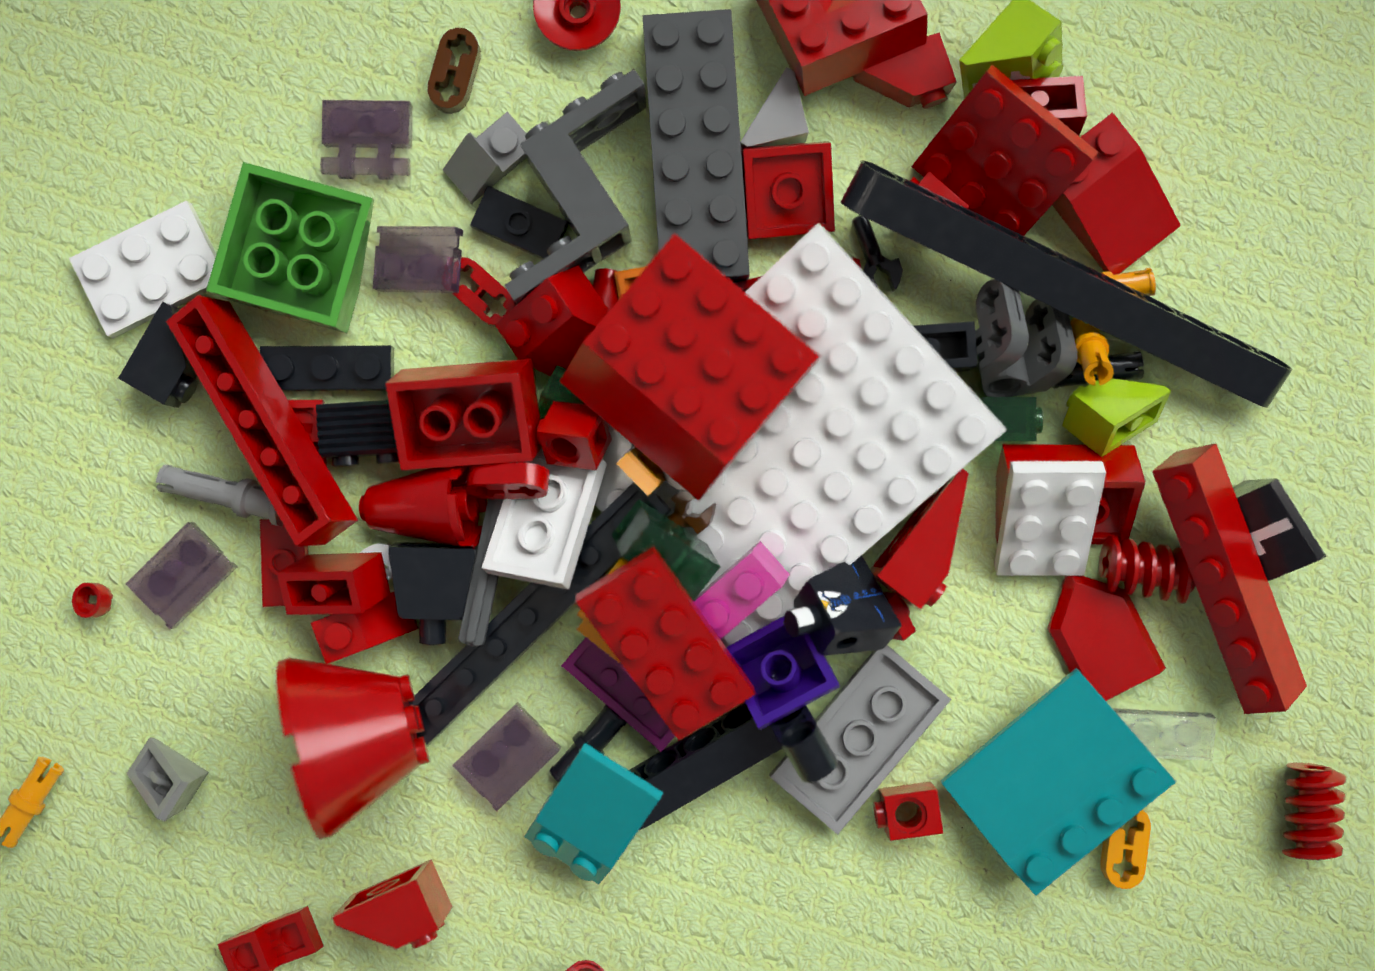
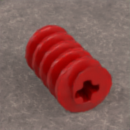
[1098,536,1196,604]
[1282,762,1346,860]

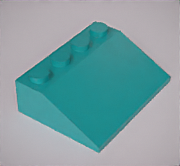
[940,668,1176,896]

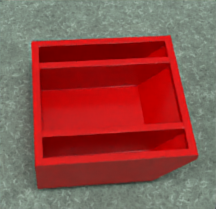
[559,233,820,501]

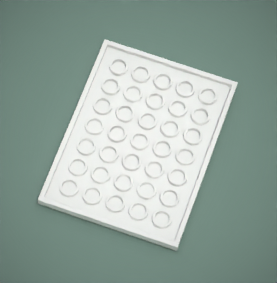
[595,224,1006,647]

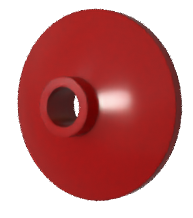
[533,0,621,51]

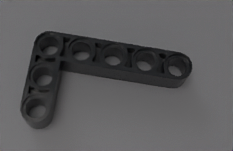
[628,703,837,830]

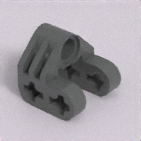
[975,279,1078,399]

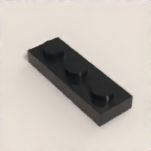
[260,345,394,391]

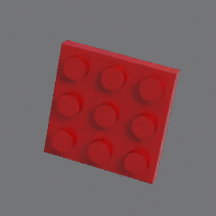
[911,65,1098,236]

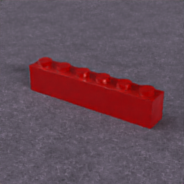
[166,295,358,546]
[1152,443,1307,714]

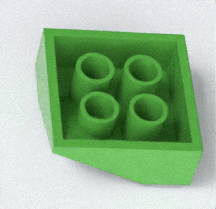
[206,162,374,333]

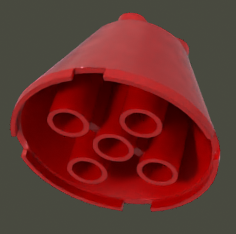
[276,658,430,840]

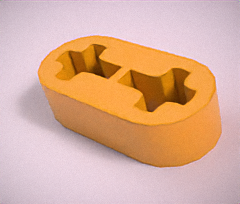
[1100,810,1151,889]

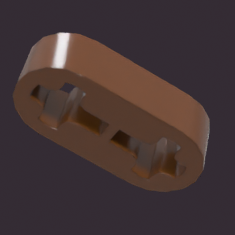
[427,27,481,114]

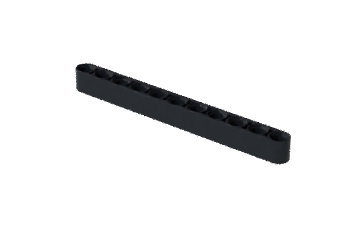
[841,160,1292,408]

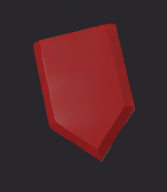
[1047,576,1166,701]

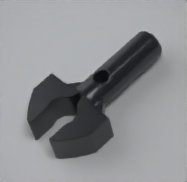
[852,215,903,292]

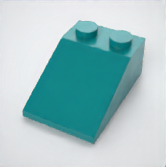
[524,743,663,885]

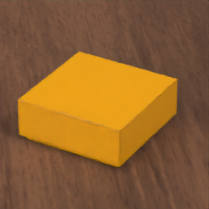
[616,447,666,496]

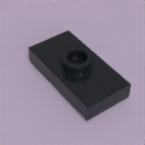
[470,186,568,259]

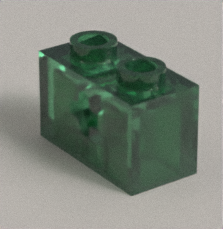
[612,500,721,601]

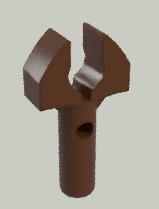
[640,490,716,550]

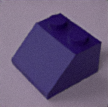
[726,616,840,730]

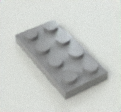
[769,645,951,835]

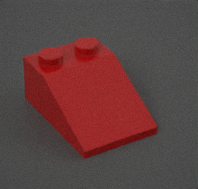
[1052,112,1181,275]
[870,468,969,610]

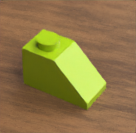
[1062,378,1171,457]

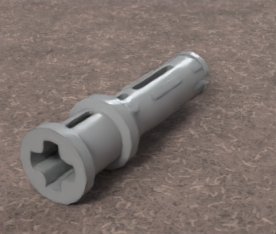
[156,464,283,526]

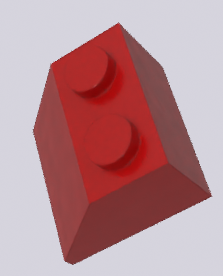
[495,265,609,381]
[332,859,452,949]

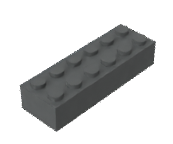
[642,9,750,283]

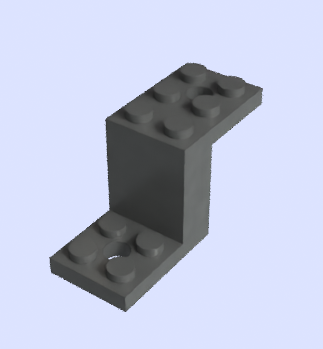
[504,69,647,304]

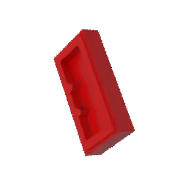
[260,519,308,607]

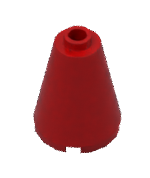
[359,465,487,548]

